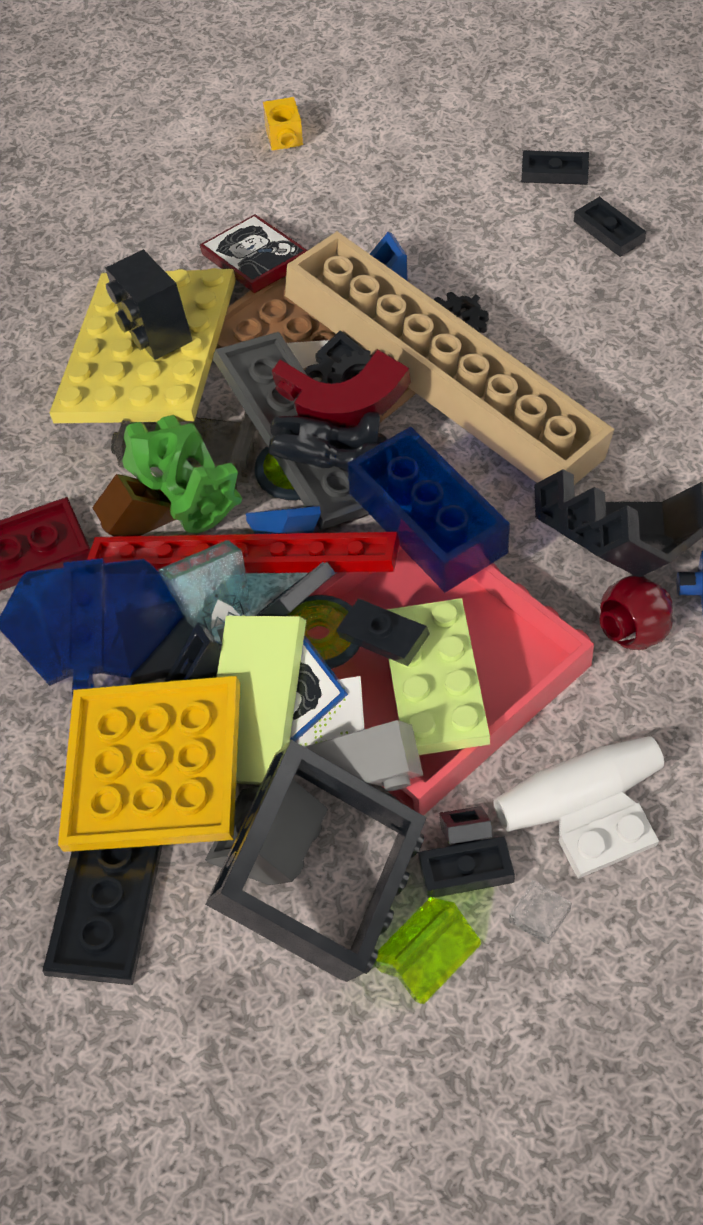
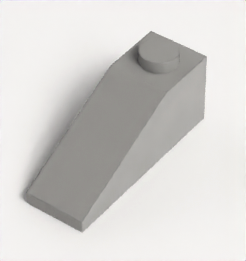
[306,720,423,791]

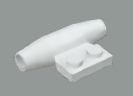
[494,736,664,879]

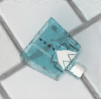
[158,540,251,644]

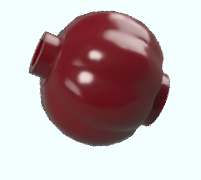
[600,575,673,651]

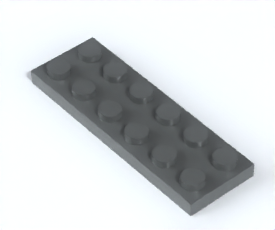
[213,332,389,530]

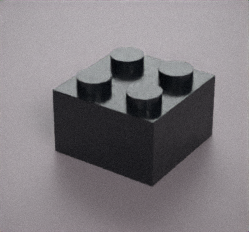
[105,249,193,360]

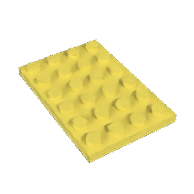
[49,268,236,423]

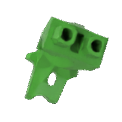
[122,415,242,534]

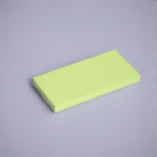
[217,616,306,785]

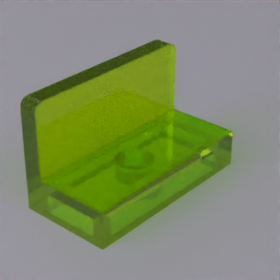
[374,897,481,1004]

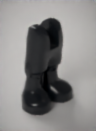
[269,412,380,479]

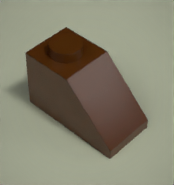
[92,474,176,537]

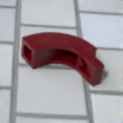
[272,349,411,427]

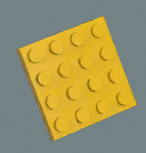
[58,676,241,852]

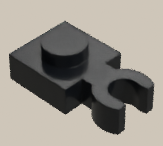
[304,330,364,383]

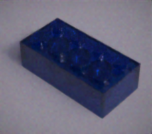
[347,426,510,593]

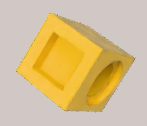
[263,97,303,150]

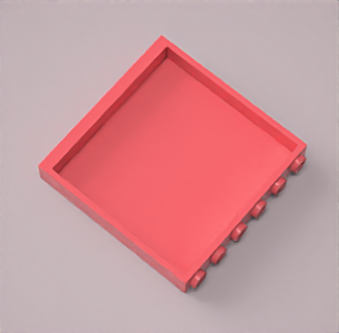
[295,509,594,816]

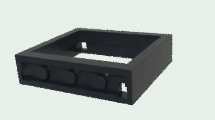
[205,739,427,982]

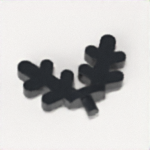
[434,292,489,333]

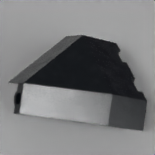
[534,469,703,577]

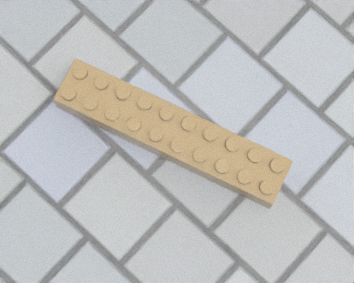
[285,231,614,485]

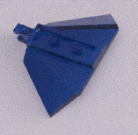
[0,558,192,697]

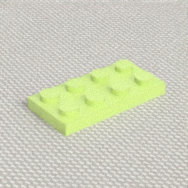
[386,598,490,755]

